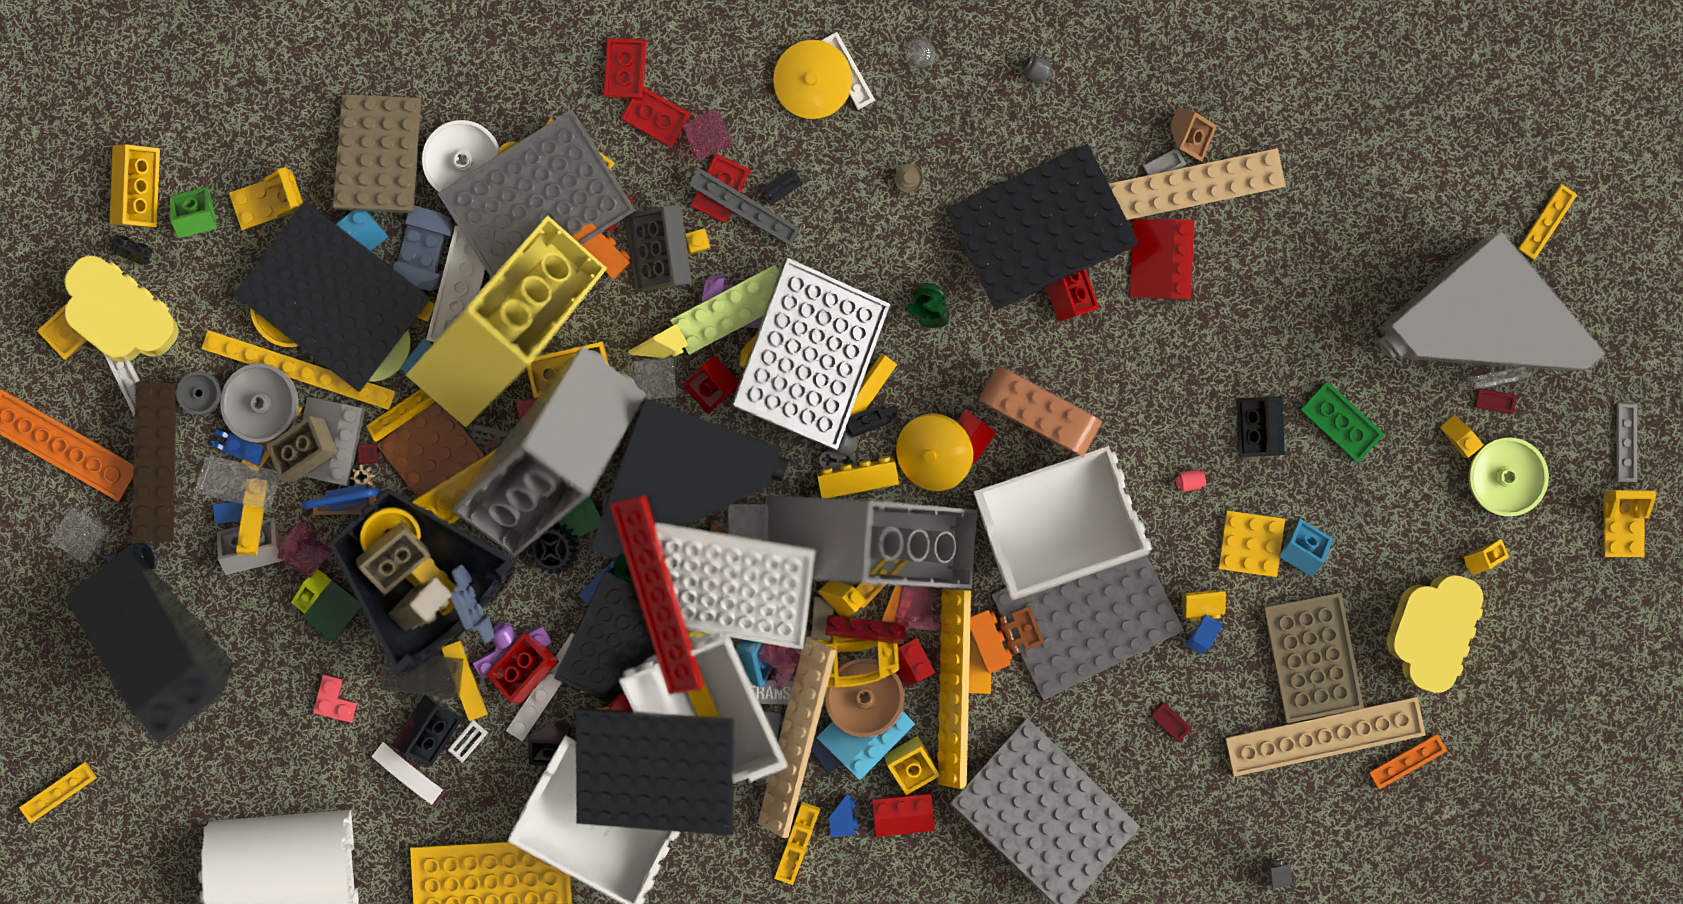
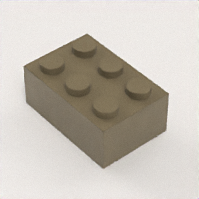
[266,416,338,482]
[356,521,430,594]
[388,577,452,631]

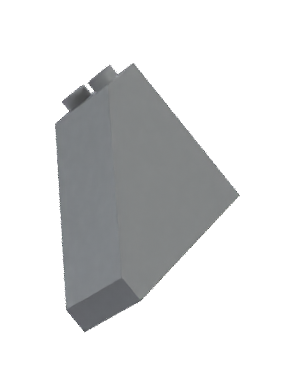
[1377,232,1606,371]
[452,346,646,557]
[763,496,977,589]

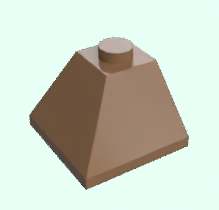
[1170,108,1217,162]

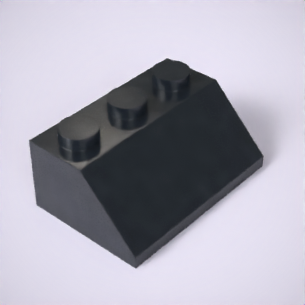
[1236,396,1285,457]
[393,694,463,767]

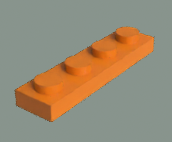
[1369,733,1447,790]

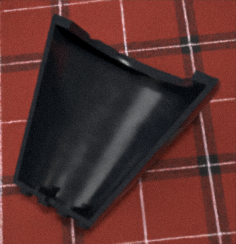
[329,489,516,675]

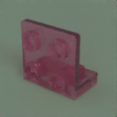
[682,109,733,161]
[277,519,332,578]
[894,585,940,631]
[758,643,800,691]

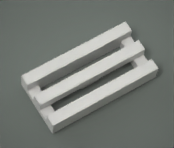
[448,720,488,763]

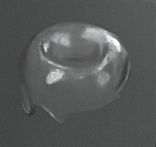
[904,38,936,68]

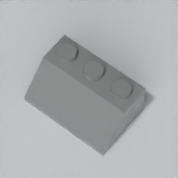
[217,518,283,575]

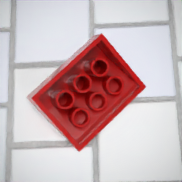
[1129,219,1195,300]

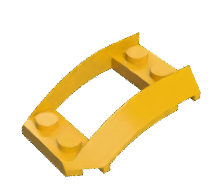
[817,636,899,687]

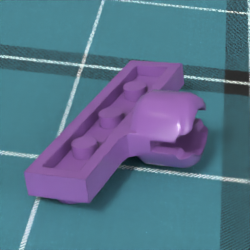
[473,623,552,679]

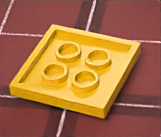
[1218,511,1285,577]

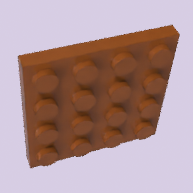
[377,402,485,497]

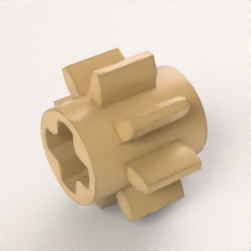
[350,465,376,486]

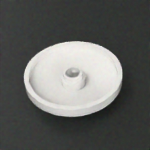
[422,120,500,192]

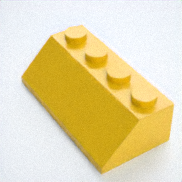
[110,145,160,227]

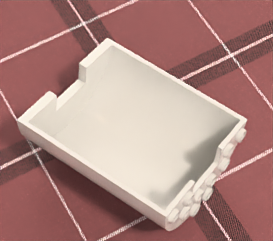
[974,446,1152,601]
[619,632,787,783]
[508,736,680,904]
[199,810,359,904]

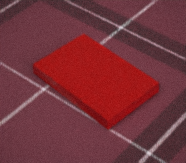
[603,38,647,99]
[620,87,691,148]
[690,153,751,223]

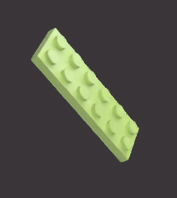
[671,265,780,355]

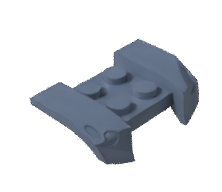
[393,206,457,291]
[450,564,494,644]

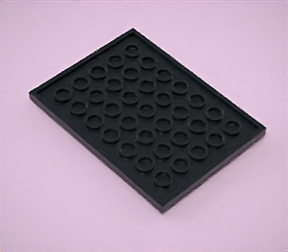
[945,144,1139,311]
[233,201,432,392]
[576,707,734,836]

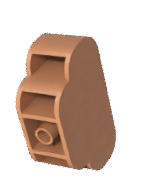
[978,365,1102,457]

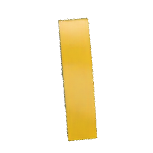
[774,802,820,885]

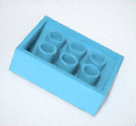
[816,711,915,780]

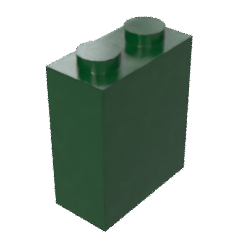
[303,580,362,642]

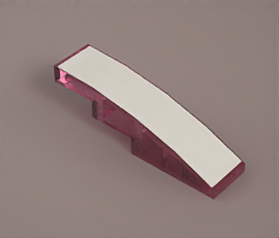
[371,741,446,806]

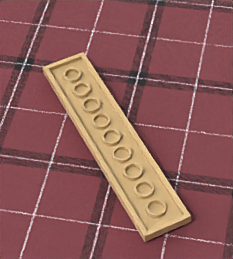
[1109,148,1286,220]
[758,637,836,838]
[1225,696,1426,777]

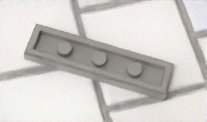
[1616,404,1637,482]

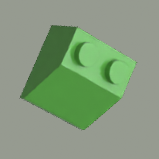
[170,187,217,238]

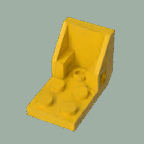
[229,167,303,230]
[1604,490,1656,557]

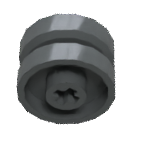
[176,371,222,416]

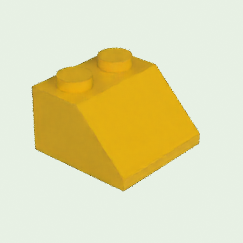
[1181,590,1226,621]
[884,736,940,795]

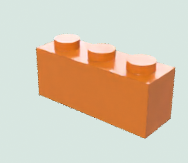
[572,223,631,280]
[970,609,1012,674]

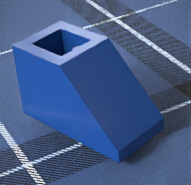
[829,793,858,837]

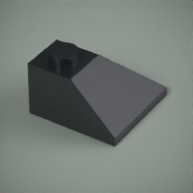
[528,722,570,766]

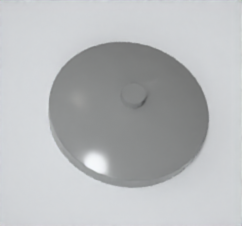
[220,364,299,443]

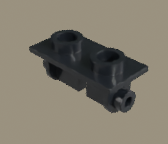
[760,168,803,206]
[110,235,154,265]

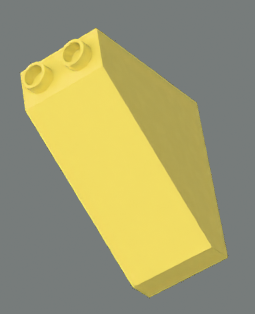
[406,216,607,427]

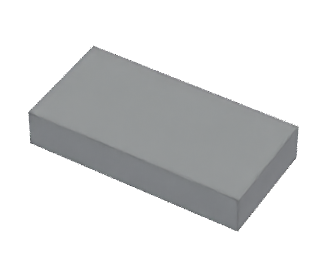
[1143,148,1186,176]

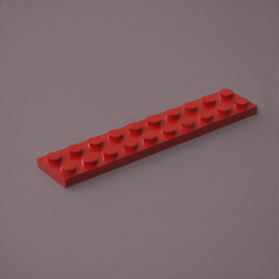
[610,495,704,695]

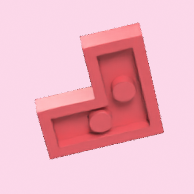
[313,674,357,723]

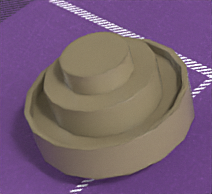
[895,164,924,193]

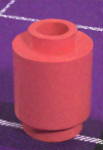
[1176,470,1206,492]

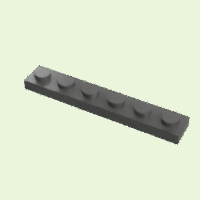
[689,168,800,246]

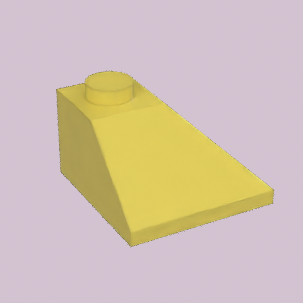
[628,324,689,358]

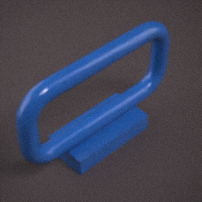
[301,484,381,511]

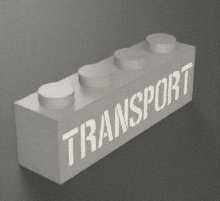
[750,675,825,705]

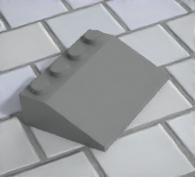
[302,397,365,486]

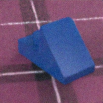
[1185,615,1223,655]

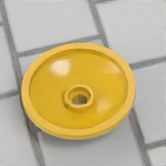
[360,508,421,552]

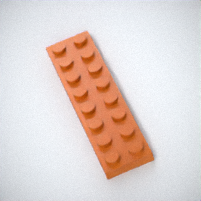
[0,389,134,502]

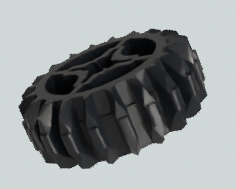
[528,522,580,575]

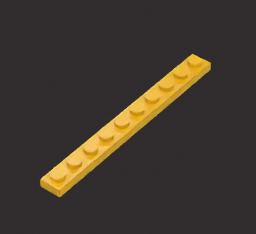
[202,330,396,410]

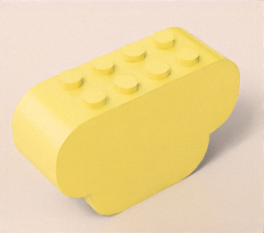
[65,256,178,363]
[1387,574,1483,693]

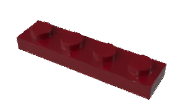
[825,615,906,644]

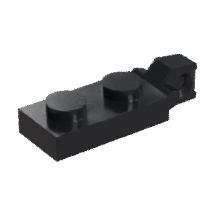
[846,405,898,438]

